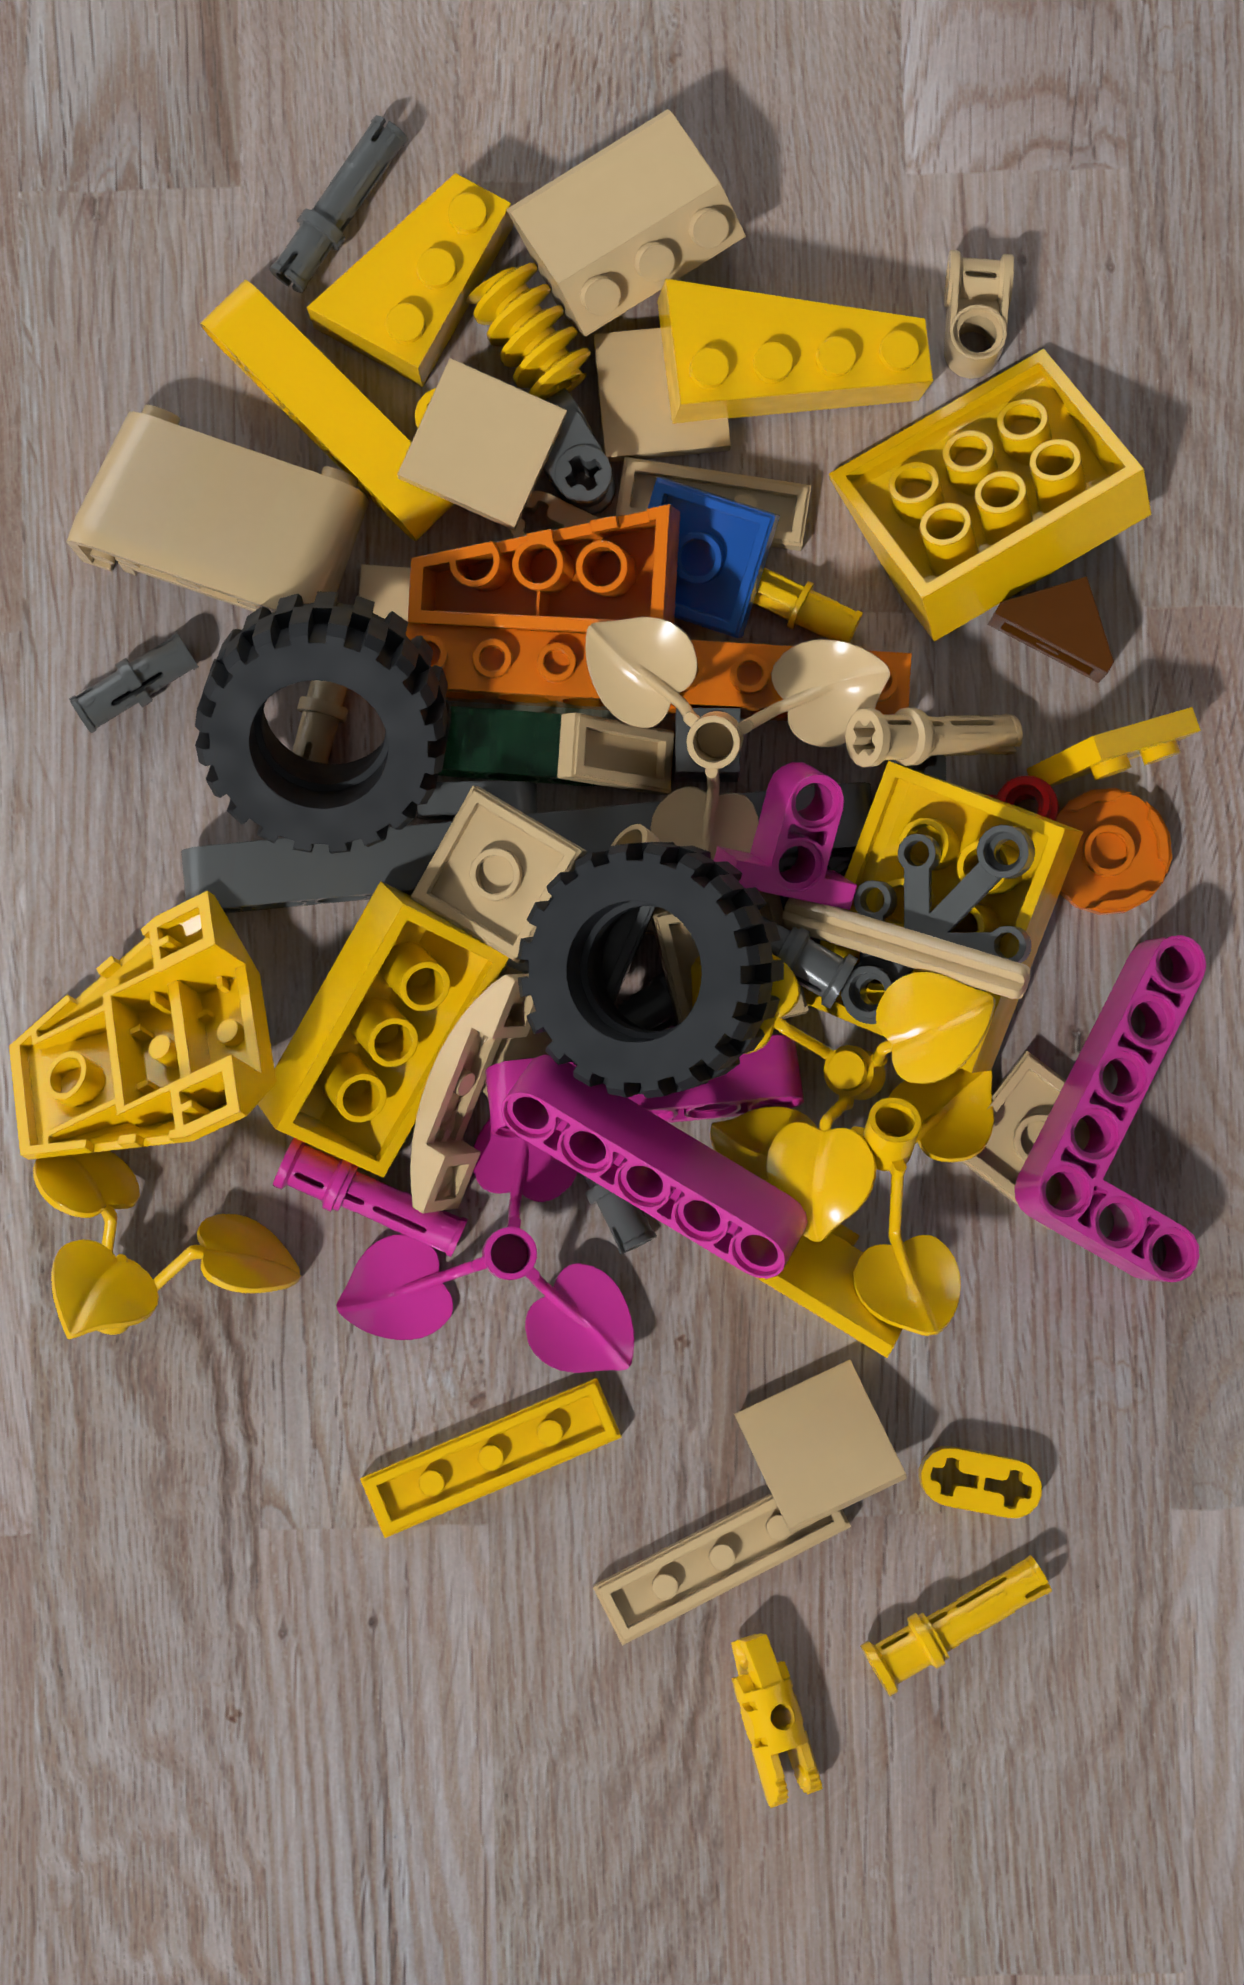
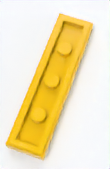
[360,1377,622,1538]

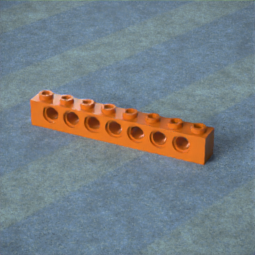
[406,623,912,721]

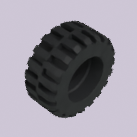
[195,591,451,854]
[518,842,784,1098]

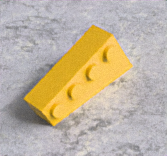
[657,279,933,424]

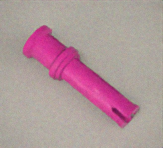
[273,1138,468,1257]

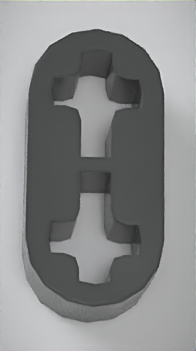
[417,781,537,820]

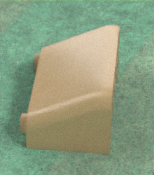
[66,405,369,614]

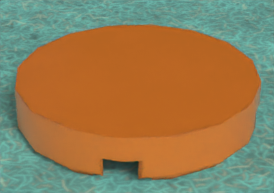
[1056,788,1172,915]

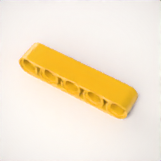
[200,279,454,542]

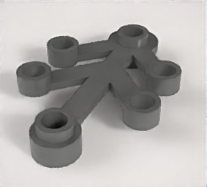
[841,825,1035,1024]

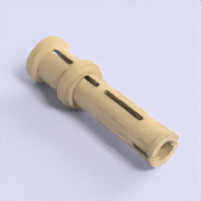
[845,708,1023,767]

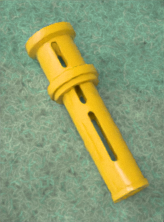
[860,1555,1052,1697]

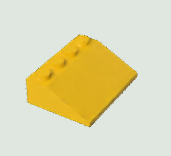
[829,348,1151,642]
[803,761,1083,1073]

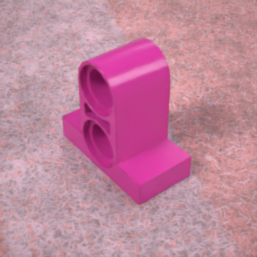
[714,762,857,910]

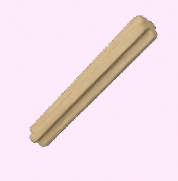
[782,897,1031,999]

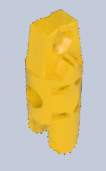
[731,1633,823,1808]

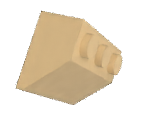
[506,109,746,337]

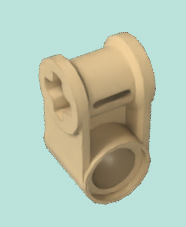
[944,250,1014,379]

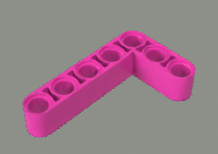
[1014,935,1206,1282]

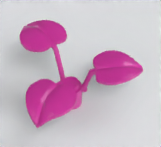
[336,1117,634,1373]

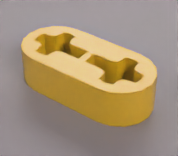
[918,1446,1042,1518]

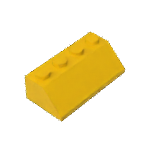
[257,881,509,1178]

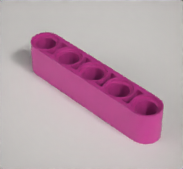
[485,1035,804,1138]
[501,1055,808,1279]

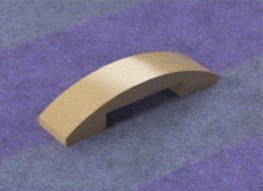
[410,974,536,1213]

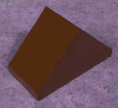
[988,576,1114,683]

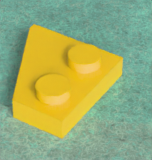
[1026,707,1201,787]

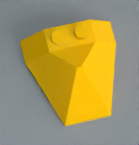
[9,890,277,1160]

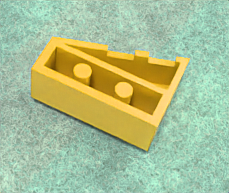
[307,173,514,387]

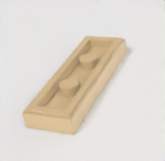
[616,457,812,551]

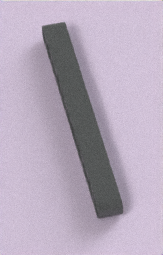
[181,782,872,914]

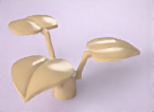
[585,617,890,861]

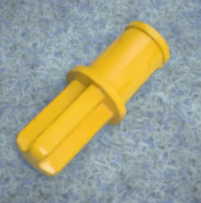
[753,567,863,643]

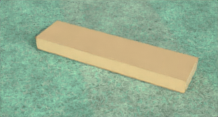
[593,1493,851,1646]

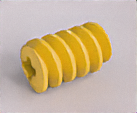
[465,263,591,400]

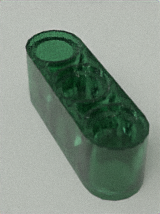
[438,706,601,786]

